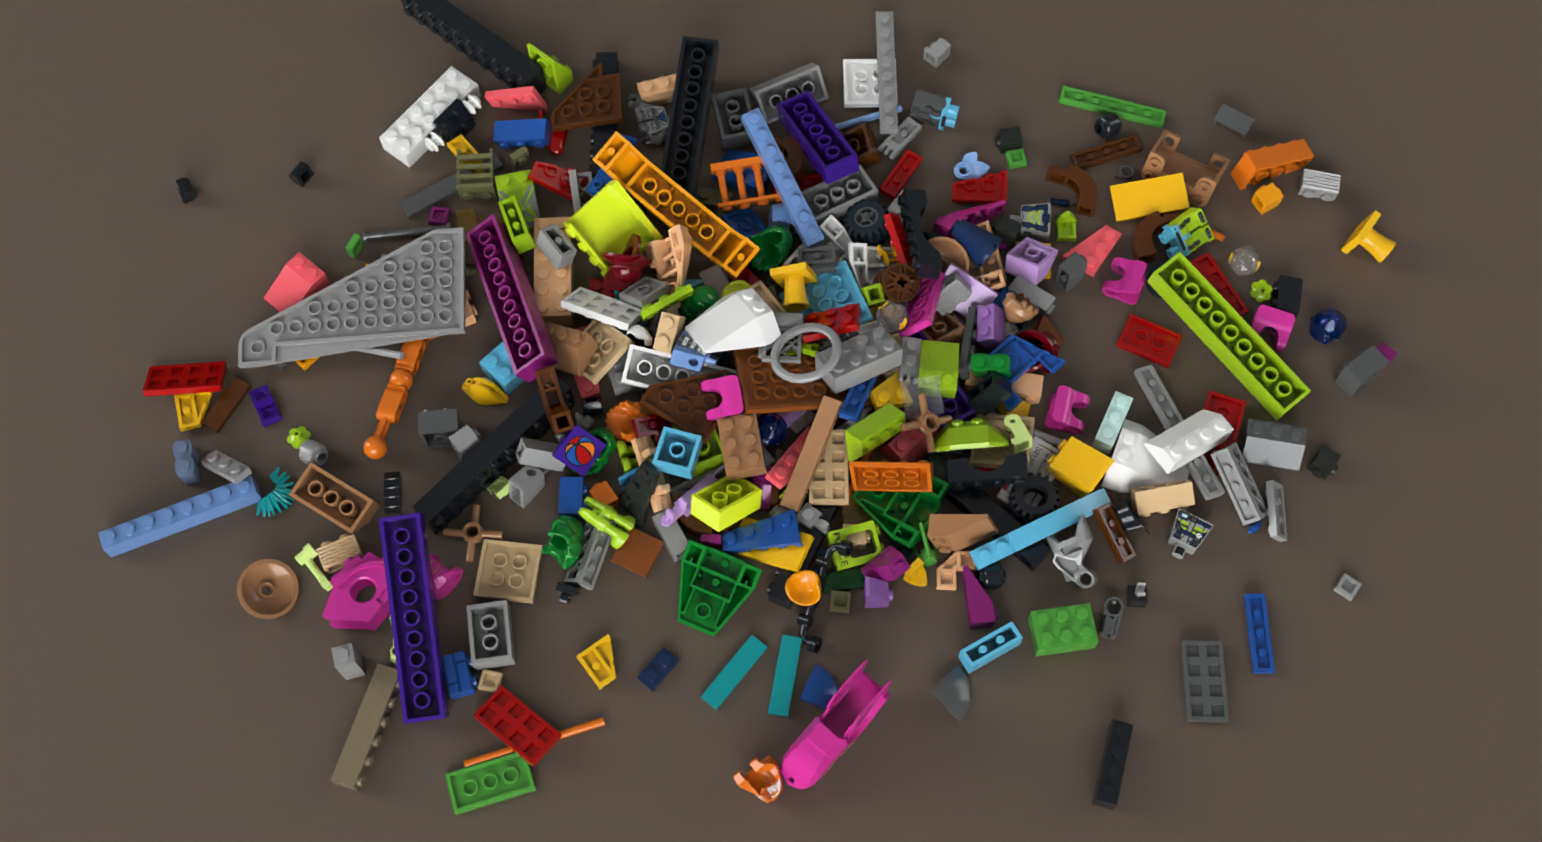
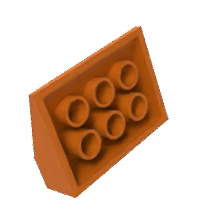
[849,459,933,492]

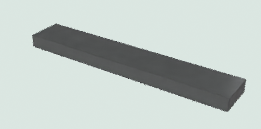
[400,152,504,219]

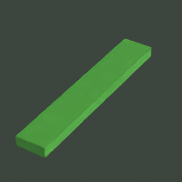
[1058,85,1167,129]

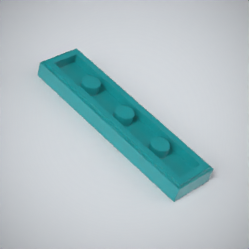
[701,635,768,711]
[768,635,802,718]

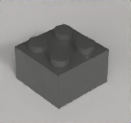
[1335,345,1390,398]
[418,407,463,449]

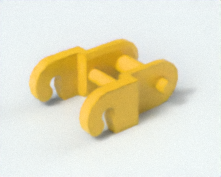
[877,245,898,266]

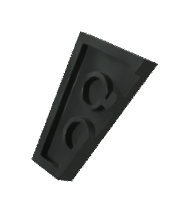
[618,460,660,528]

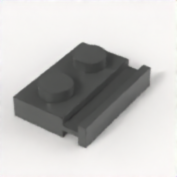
[798,245,837,274]

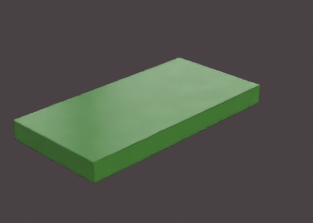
[445,752,536,815]

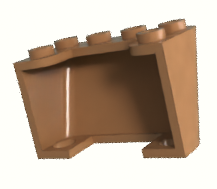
[1141,129,1231,207]

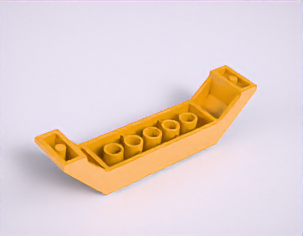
[592,131,760,278]

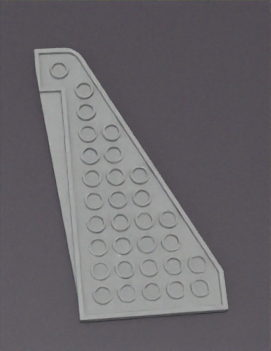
[238,227,466,369]

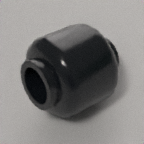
[1094,113,1122,139]
[975,563,1006,589]

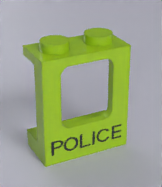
[826,520,885,571]

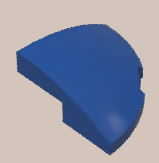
[800,665,838,711]

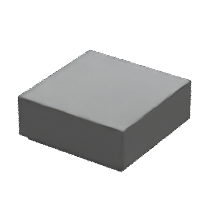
[1333,573,1362,601]

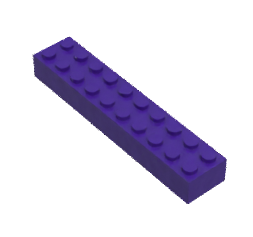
[379,513,449,724]

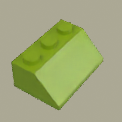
[845,403,906,461]

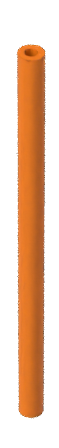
[464,717,605,768]

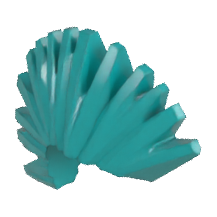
[256,467,295,517]

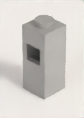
[1008,275,1056,317]
[515,437,565,472]
[652,510,688,562]
[331,643,366,680]

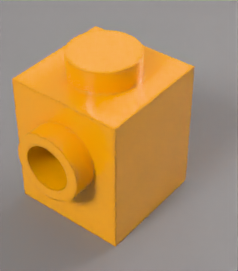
[1251,182,1284,215]

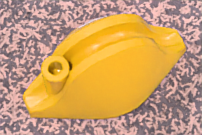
[461,377,510,406]

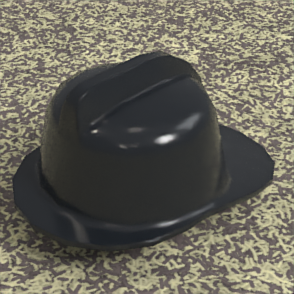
[1113,495,1150,535]

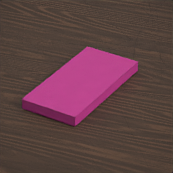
[899,271,945,338]

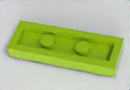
[640,284,694,322]

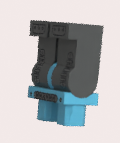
[910,89,960,130]

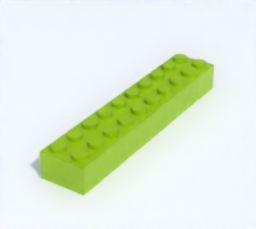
[1147,252,1311,421]

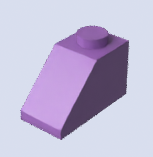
[863,577,893,608]

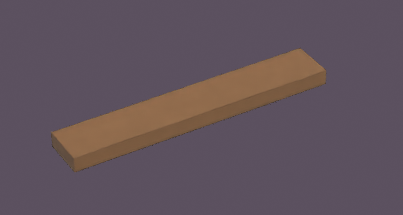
[780,395,843,512]

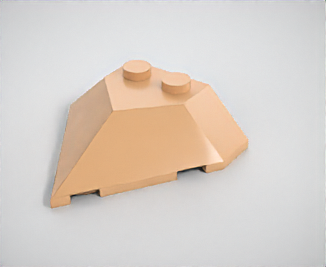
[644,224,692,308]

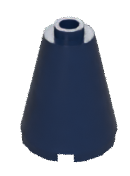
[951,219,1003,269]

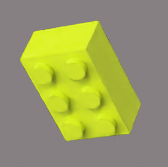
[691,476,762,532]

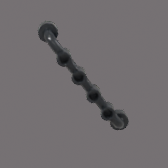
[797,540,853,653]

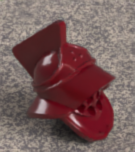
[601,233,652,292]
[1017,315,1064,374]

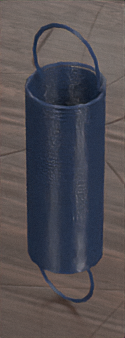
[1045,198,1075,207]

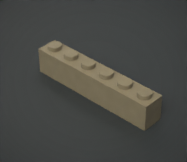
[331,663,399,791]

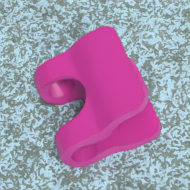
[1102,257,1147,305]
[1250,305,1295,352]
[701,375,744,421]
[1044,385,1090,435]

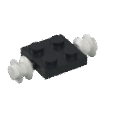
[425,95,481,152]

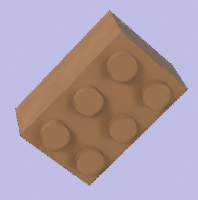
[717,413,767,481]

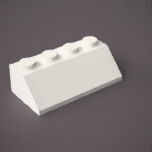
[1144,409,1234,474]

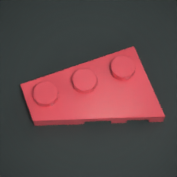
[484,86,548,112]
[1062,225,1122,277]

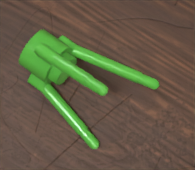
[911,522,939,567]

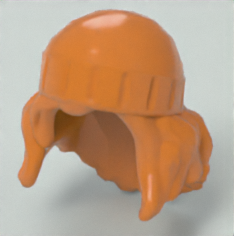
[604,400,653,443]

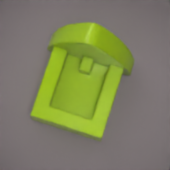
[1055,211,1077,242]

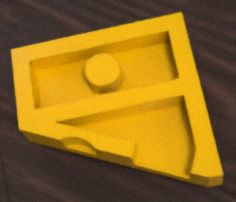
[870,371,913,411]
[174,392,213,432]
[576,634,616,690]

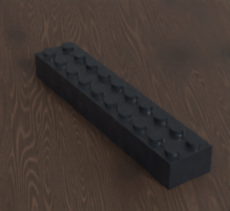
[400,0,547,94]
[661,36,720,198]
[412,375,575,535]

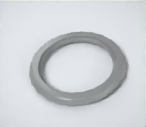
[770,323,842,384]

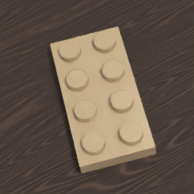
[809,429,849,505]

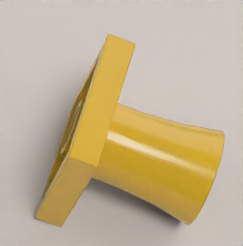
[1341,210,1396,263]
[770,262,818,312]

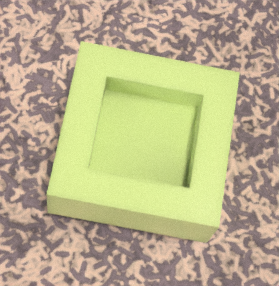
[487,476,509,499]

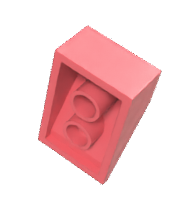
[264,252,330,312]

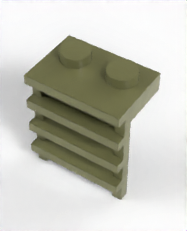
[456,148,497,200]

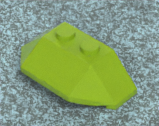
[933,418,1009,452]

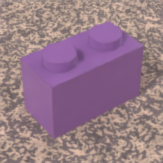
[977,303,1005,350]

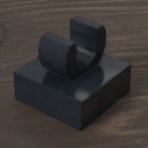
[556,582,581,603]

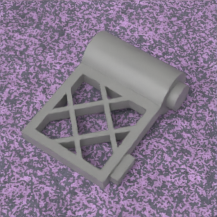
[758,312,803,364]

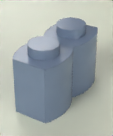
[173,439,201,485]

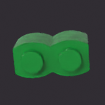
[970,353,1012,378]

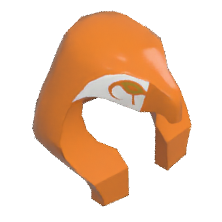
[733,755,784,803]

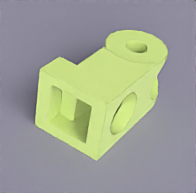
[1004,414,1033,454]

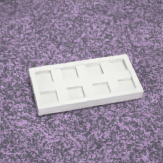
[561,287,642,331]

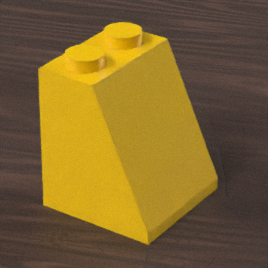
[1045,436,1114,498]

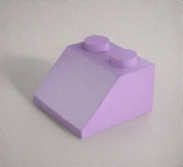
[1005,237,1058,285]

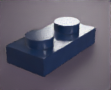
[637,647,679,692]

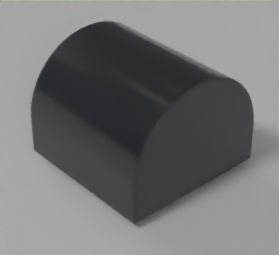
[289,161,314,187]
[175,178,197,204]
[582,396,603,416]

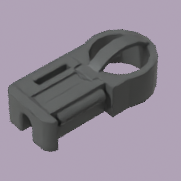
[1098,597,1124,640]

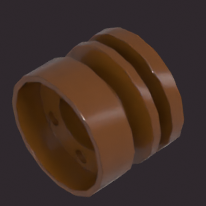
[872,263,920,305]

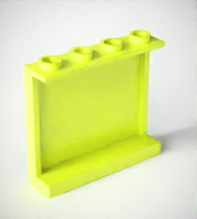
[563,180,662,277]

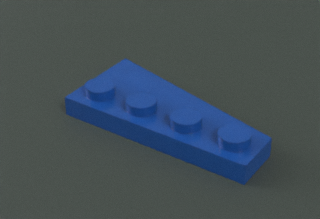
[721,509,803,554]

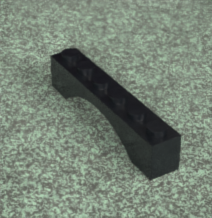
[898,188,943,279]

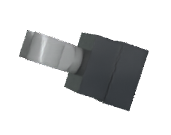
[1127,582,1147,608]

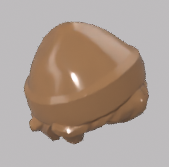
[1002,292,1039,324]

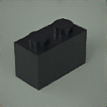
[1270,275,1303,319]
[967,371,1012,416]

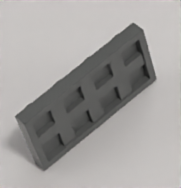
[1180,640,1229,723]

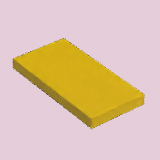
[1109,173,1190,222]
[733,517,814,572]

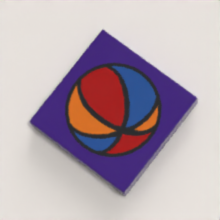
[552,423,606,476]

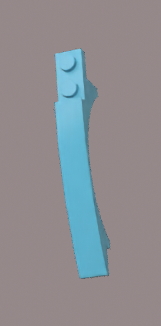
[969,488,1112,570]

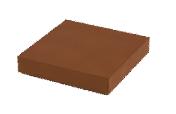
[611,528,665,578]

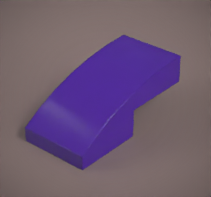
[249,384,282,428]

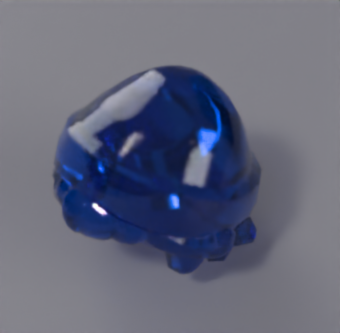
[1309,309,1347,344]
[758,413,787,446]

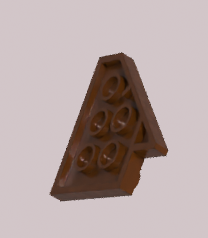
[551,63,623,132]
[639,370,728,445]

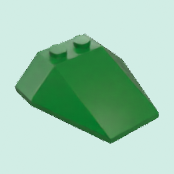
[852,476,949,549]
[677,539,763,637]

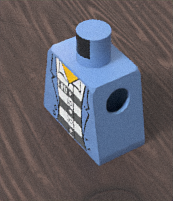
[669,329,719,371]

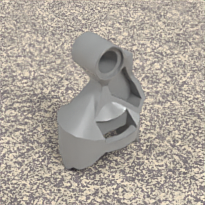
[1046,515,1098,588]

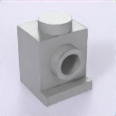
[923,37,951,68]

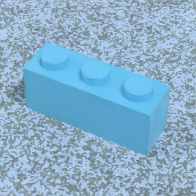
[958,621,1023,674]

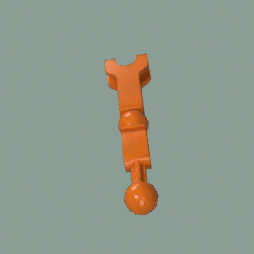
[363,337,437,459]

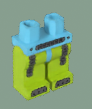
[1159,207,1215,258]

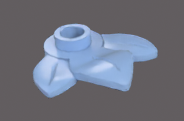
[954,152,989,180]

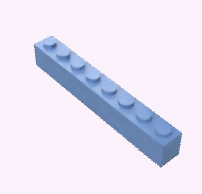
[741,108,825,248]
[98,476,262,557]

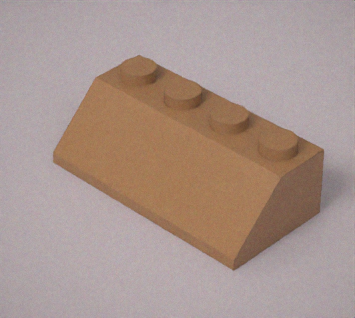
[543,320,599,377]
[289,462,380,534]

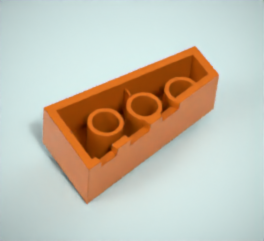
[1230,139,1314,190]

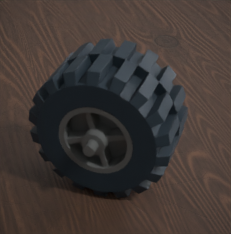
[844,199,890,246]

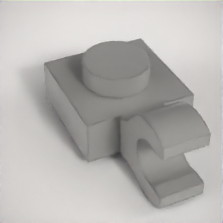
[797,503,830,534]

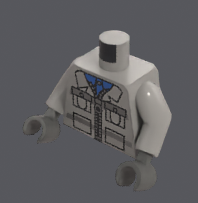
[627,94,670,146]

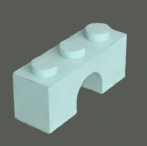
[1091,391,1134,455]

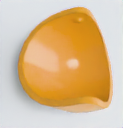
[785,570,821,606]

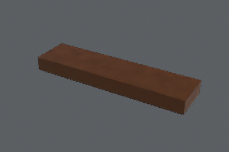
[1069,134,1143,170]

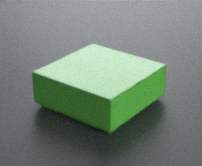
[1005,148,1027,169]
[345,233,364,259]

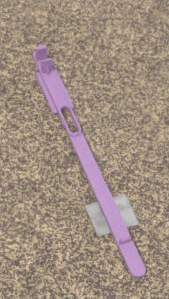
[660,410,816,527]

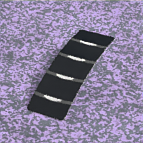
[384,472,400,514]

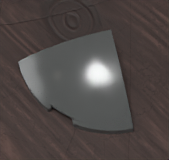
[931,665,971,722]

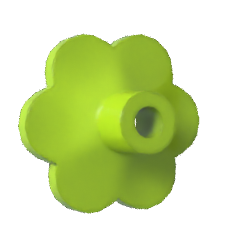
[1250,279,1273,303]
[287,426,311,449]

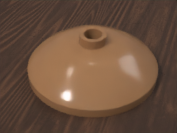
[919,237,970,281]
[237,559,299,619]

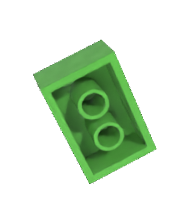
[1027,603,1098,657]

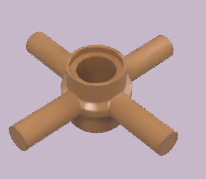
[901,394,952,453]
[443,505,503,563]

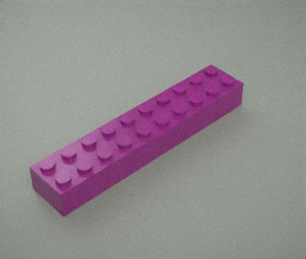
[466,213,558,383]

